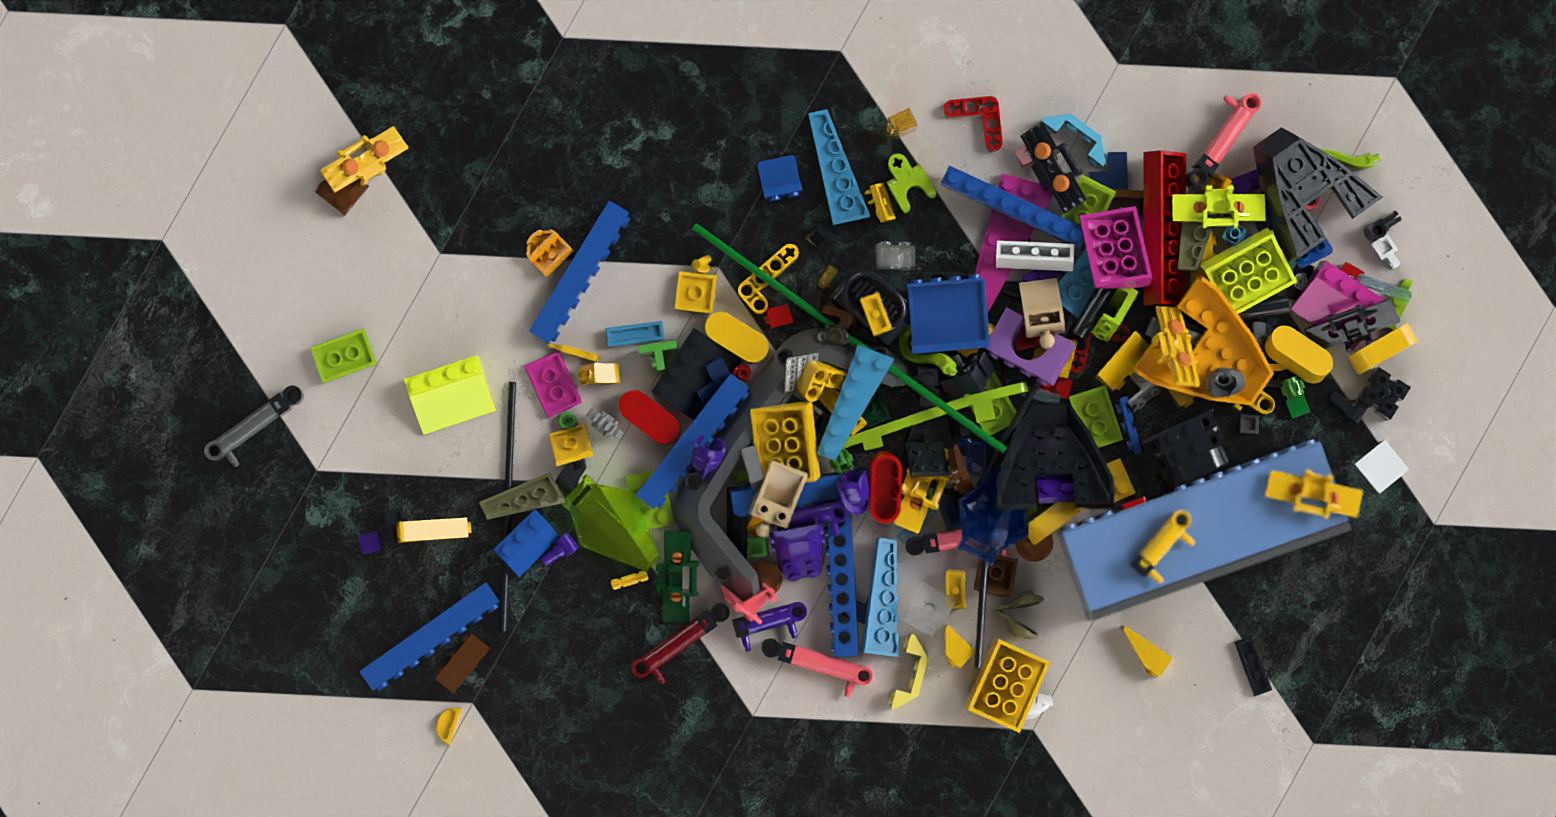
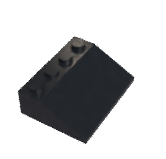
[651,328,742,420]

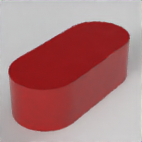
[619,390,680,445]
[867,451,902,523]

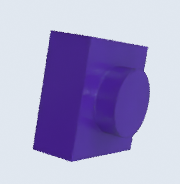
[358,531,382,555]

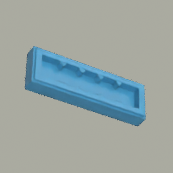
[605,321,665,347]

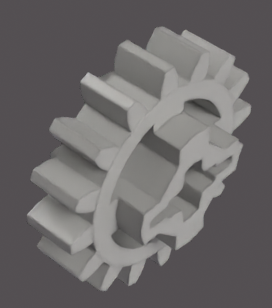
[586,408,624,440]

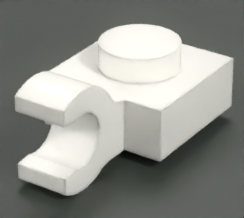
[1371,234,1400,270]

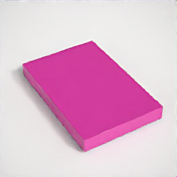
[524,350,583,418]

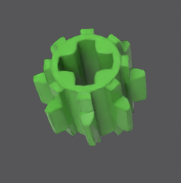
[1280,376,1305,399]
[829,448,854,474]

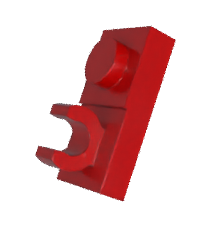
[1032,377,1073,400]

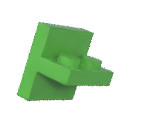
[638,340,678,373]

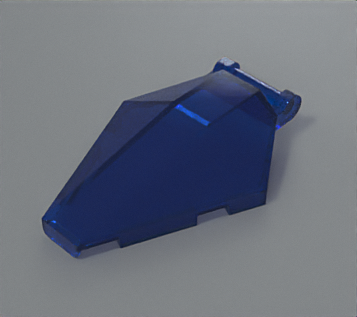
[956,465,1029,567]

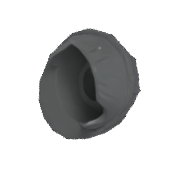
[1206,366,1245,398]

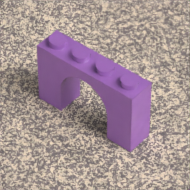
[985,307,1076,386]

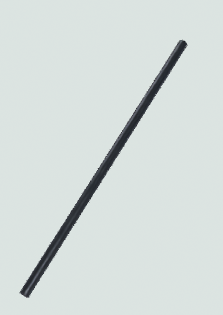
[499,382,516,631]

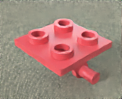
[720,583,777,624]

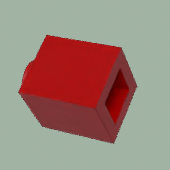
[763,304,793,329]

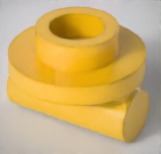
[691,255,711,274]

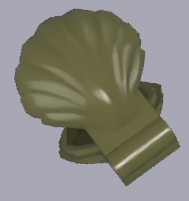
[996,590,1045,639]

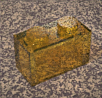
[886,108,918,139]

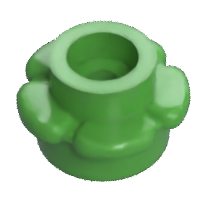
[558,411,577,430]

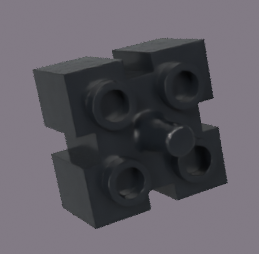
[940,352,995,400]
[1356,367,1411,421]

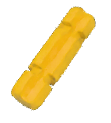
[611,570,648,590]

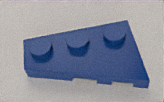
[1115,396,1142,455]

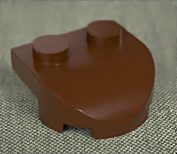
[822,303,858,332]

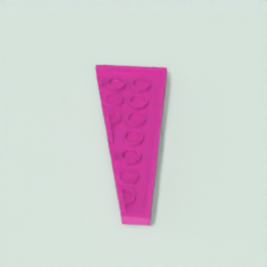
[974,173,1053,312]

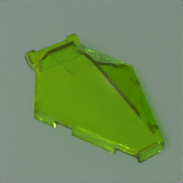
[561,474,660,572]

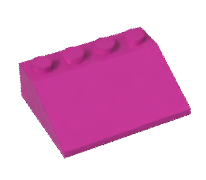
[1079,206,1152,289]
[1290,261,1384,351]

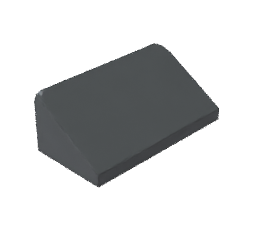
[1250,322,1267,360]
[741,446,764,490]

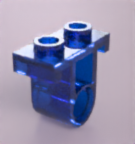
[957,438,995,477]

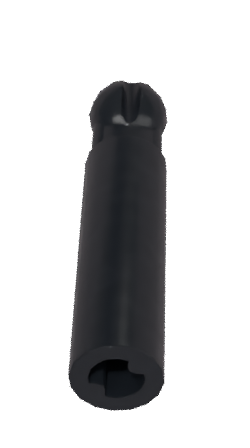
[1069,288,1118,342]
[1194,295,1290,328]

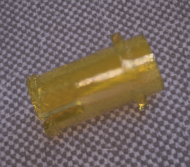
[817,265,839,290]

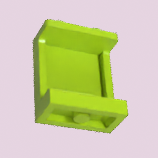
[1092,288,1138,343]

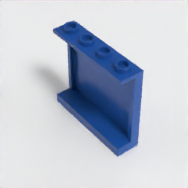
[907,274,990,354]

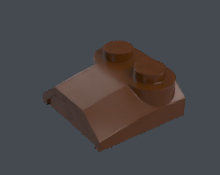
[315,179,369,216]
[948,444,974,494]
[973,551,1018,597]

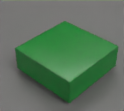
[1285,394,1310,419]

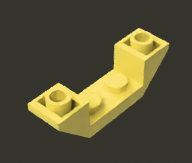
[888,634,928,709]

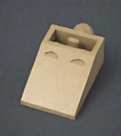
[1019,278,1065,348]
[748,460,808,537]

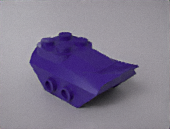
[769,517,826,581]

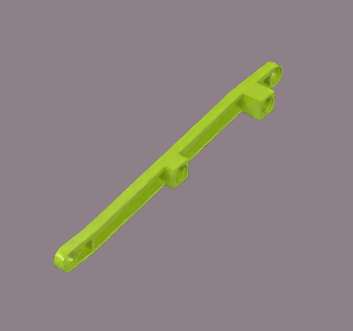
[732,382,1028,483]

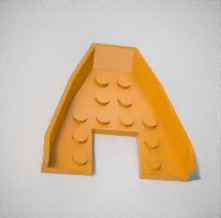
[1132,275,1274,406]

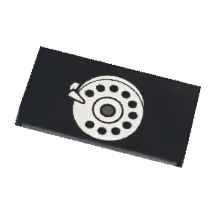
[1287,263,1315,301]

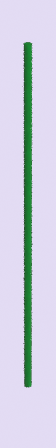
[692,223,1007,454]

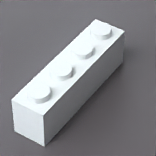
[996,241,1074,271]

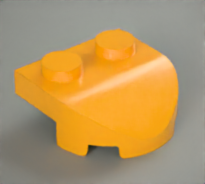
[526,229,574,277]

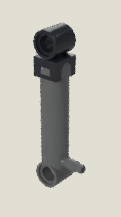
[204,385,304,467]

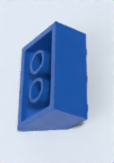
[492,509,560,577]

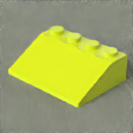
[1200,228,1297,314]
[404,355,496,435]

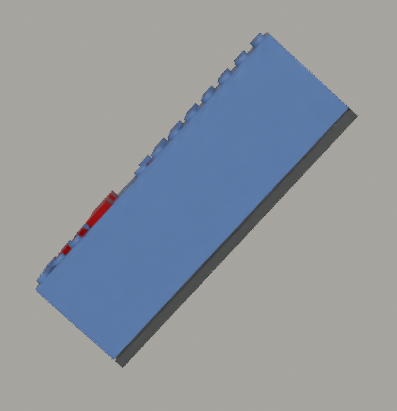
[1057,439,1352,621]

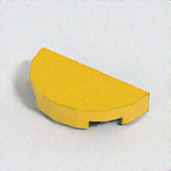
[436,707,462,745]

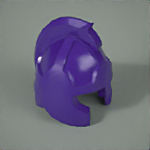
[692,435,725,480]
[836,470,870,515]

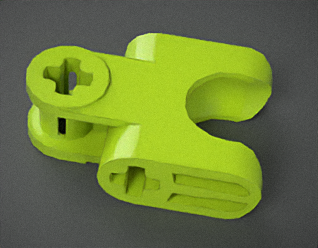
[886,153,936,214]

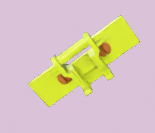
[1172,185,1265,228]

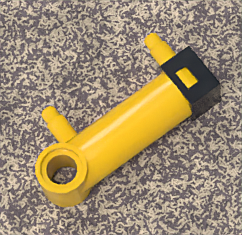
[1129,510,1195,583]

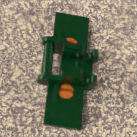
[655,531,699,623]

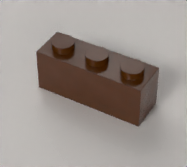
[435,634,491,693]

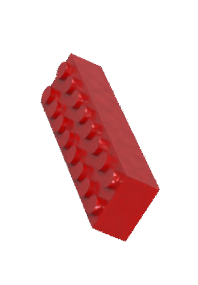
[1143,150,1187,307]

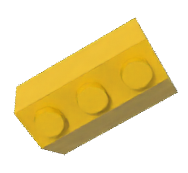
[1095,331,1149,392]

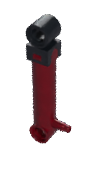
[631,603,730,684]

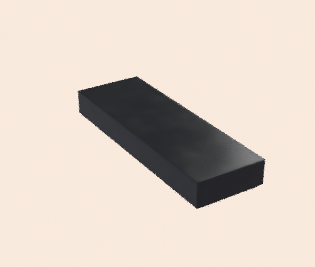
[1234,636,1273,696]

